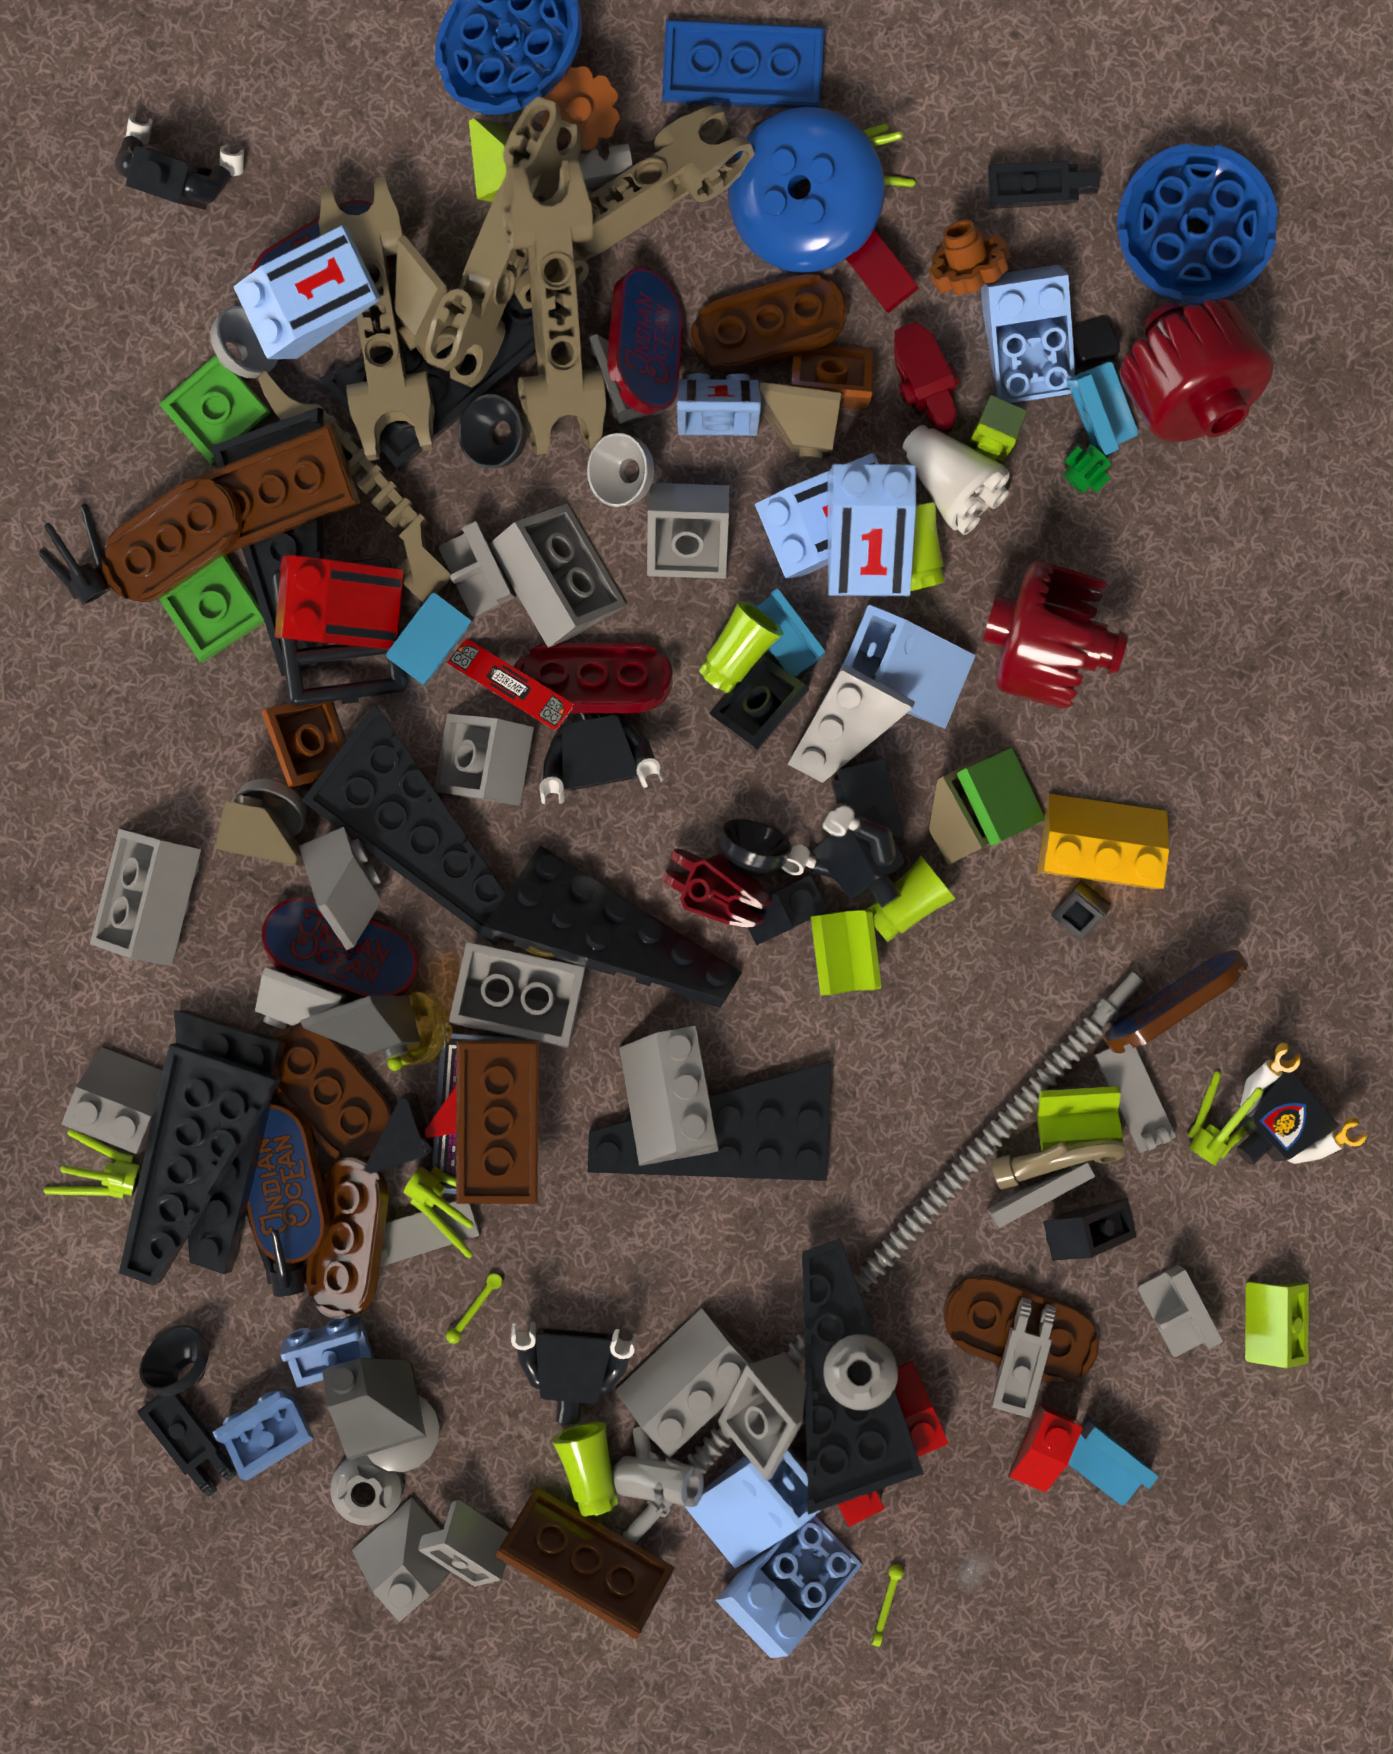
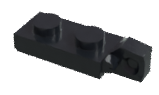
[987,160,1100,209]

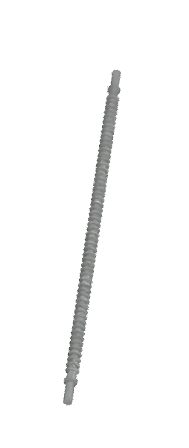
[623,972,1144,1544]

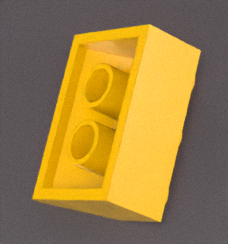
[1037,794,1169,889]

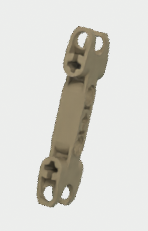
[425,97,582,387]
[514,105,755,309]
[502,159,606,455]
[319,176,435,461]

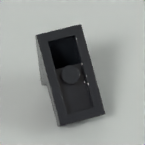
[747,875,828,946]

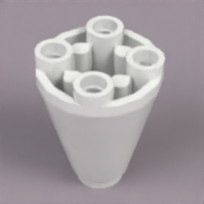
[902,425,1010,535]

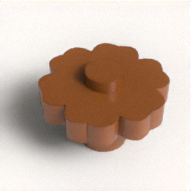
[541,66,620,151]
[929,220,1011,295]

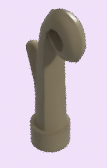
[992,1139,1126,1190]

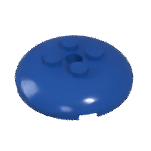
[435,0,582,115]
[728,107,885,273]
[1117,143,1278,304]

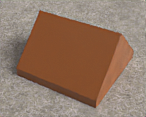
[790,345,873,410]
[261,702,345,790]

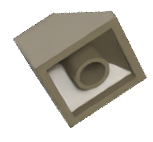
[395,235,453,360]
[759,382,841,461]
[929,754,989,865]
[215,795,305,865]

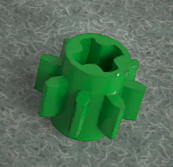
[1062,444,1112,494]

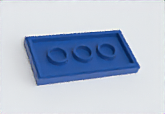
[662,20,824,109]

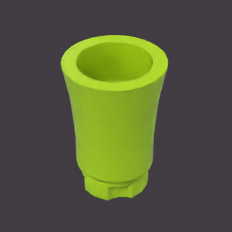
[910,502,945,592]
[699,601,784,693]
[866,856,956,942]
[551,1421,618,1516]

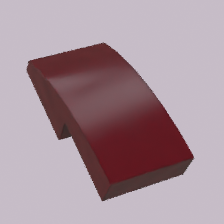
[845,230,919,314]

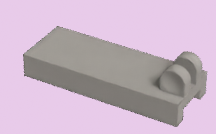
[1093,1043,1176,1153]
[987,1162,1095,1228]
[380,1200,481,1267]

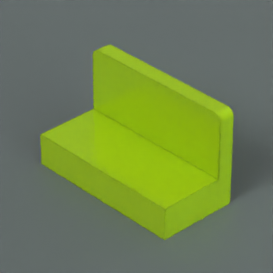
[811,909,881,996]
[1036,1086,1123,1151]
[1245,1282,1309,1368]

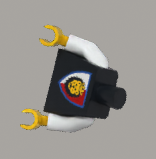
[1236,1043,1367,1165]

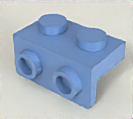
[280,1316,375,1388]
[213,1390,315,1481]

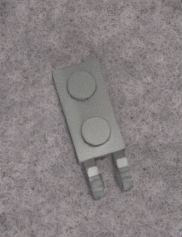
[990,1297,1056,1418]

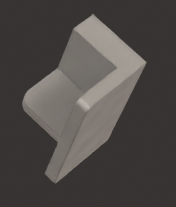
[439,521,515,617]
[1137,1265,1223,1357]
[418,1500,508,1587]

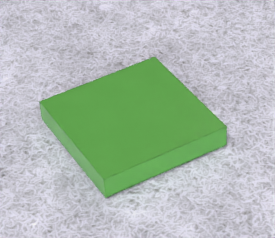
[159,355,272,466]
[159,555,265,663]
[957,748,1046,846]

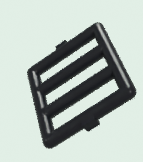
[272,557,407,706]

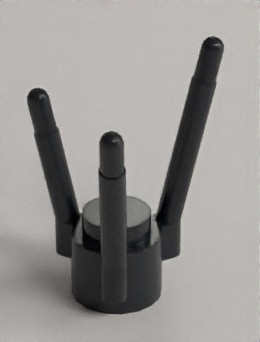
[38,504,110,605]
[246,1210,308,1297]

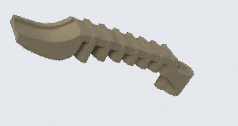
[258,371,451,604]

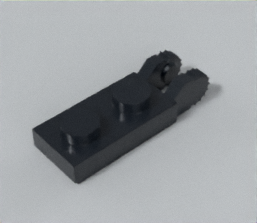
[137,1394,237,1497]

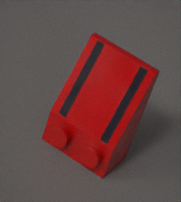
[275,555,403,649]

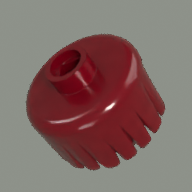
[1120,299,1273,442]
[983,561,1129,709]

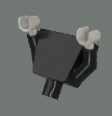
[115,113,244,210]
[539,713,664,804]
[782,805,904,908]
[511,1322,637,1425]

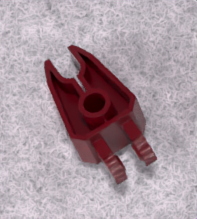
[894,321,959,434]
[662,848,772,927]

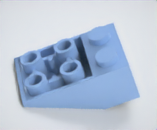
[981,265,1075,403]
[843,605,976,729]
[684,1446,821,1569]
[715,1516,862,1658]

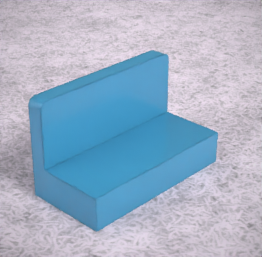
[1066,362,1138,455]
[756,588,825,678]
[386,593,472,686]
[1068,1419,1159,1506]

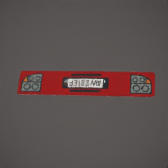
[446,638,573,730]

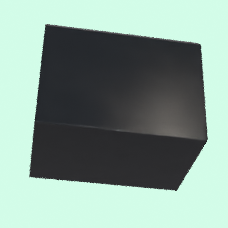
[709,655,810,754]
[363,1091,433,1174]

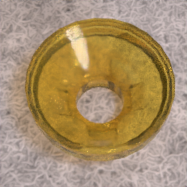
[400,991,452,1065]

